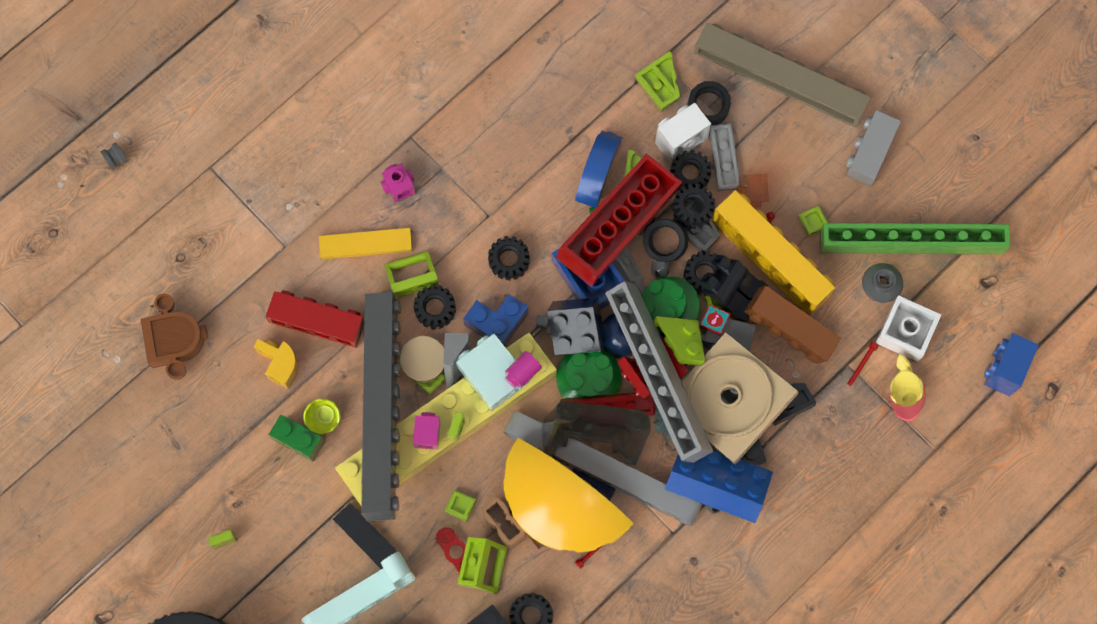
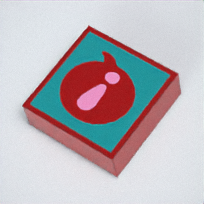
[699,304,731,336]

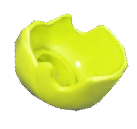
[303,398,341,435]

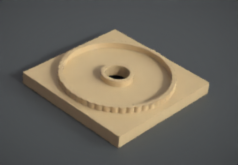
[681,333,798,464]

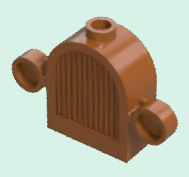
[140,293,208,380]

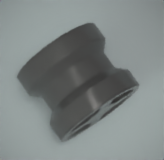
[100,142,128,171]

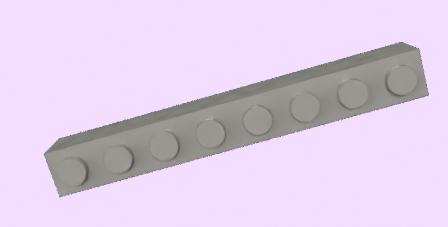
[605,281,713,463]

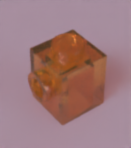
[736,174,769,207]

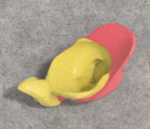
[890,354,926,421]

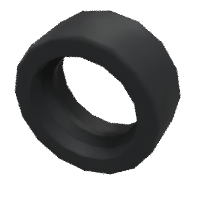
[687,81,731,125]
[643,219,689,263]

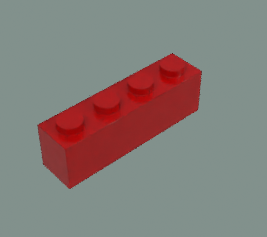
[265,290,365,348]

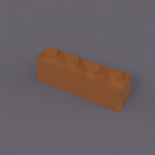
[744,286,841,364]

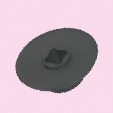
[862,263,903,303]

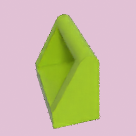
[384,251,439,299]
[457,537,508,594]

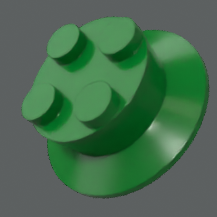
[641,276,700,334]
[556,349,621,399]

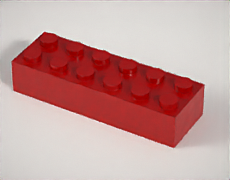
[556,153,682,287]

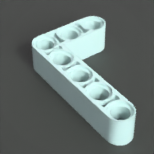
[301,552,416,624]

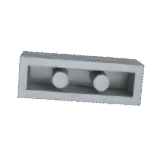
[845,110,901,186]

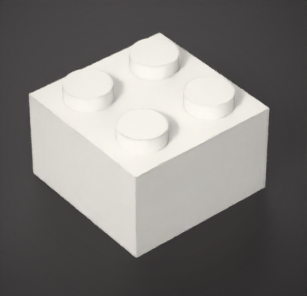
[655,103,711,164]
[875,295,941,362]

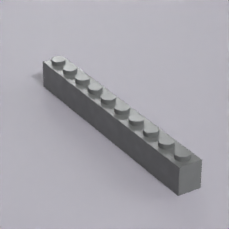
[361,292,401,522]

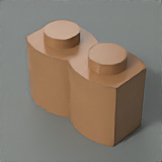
[482,497,525,549]

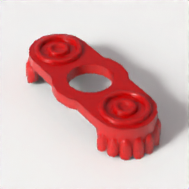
[435,527,466,575]

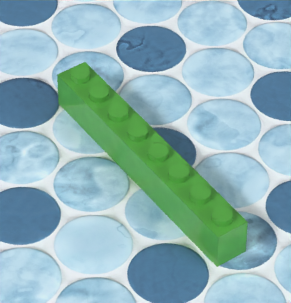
[820,223,1010,254]

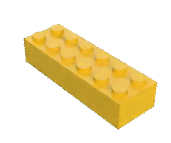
[712,190,835,317]

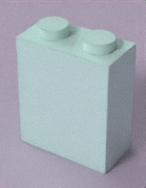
[456,334,529,411]

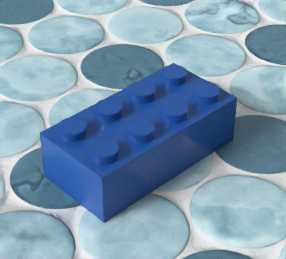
[665,449,773,523]

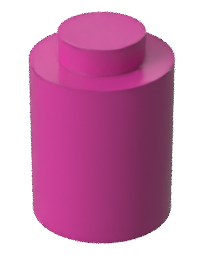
[505,351,542,388]

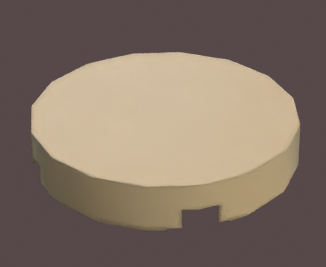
[400,336,444,383]

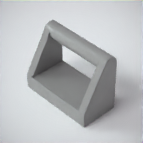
[443,333,470,388]

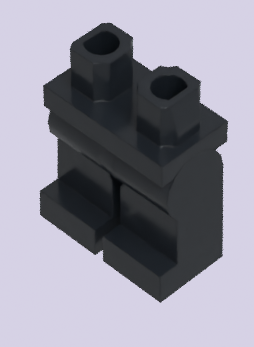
[700,255,769,322]

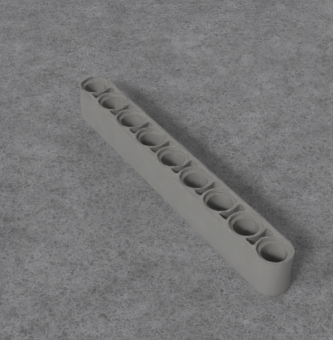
[503,411,703,526]

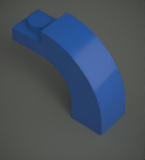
[575,131,623,208]

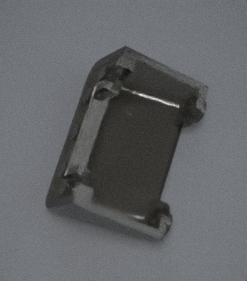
[542,401,651,465]

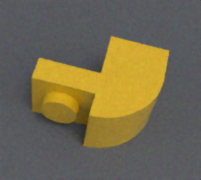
[254,339,298,389]

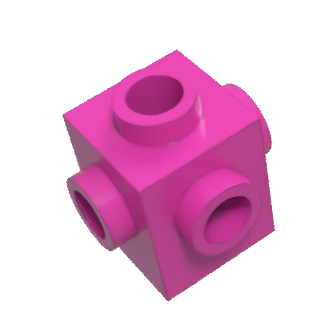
[380,163,415,203]

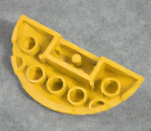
[503,438,634,553]

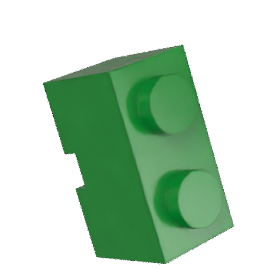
[268,414,325,462]

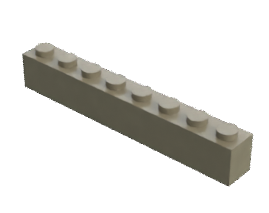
[694,23,870,128]

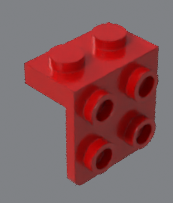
[617,337,688,402]

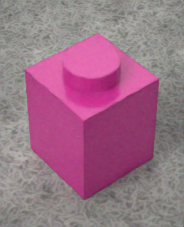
[413,412,441,450]

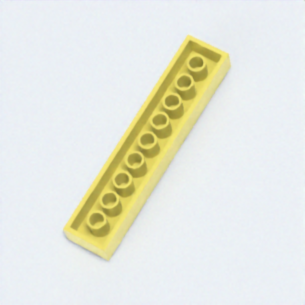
[335,333,556,505]

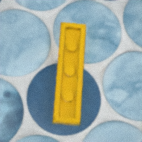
[319,228,412,260]

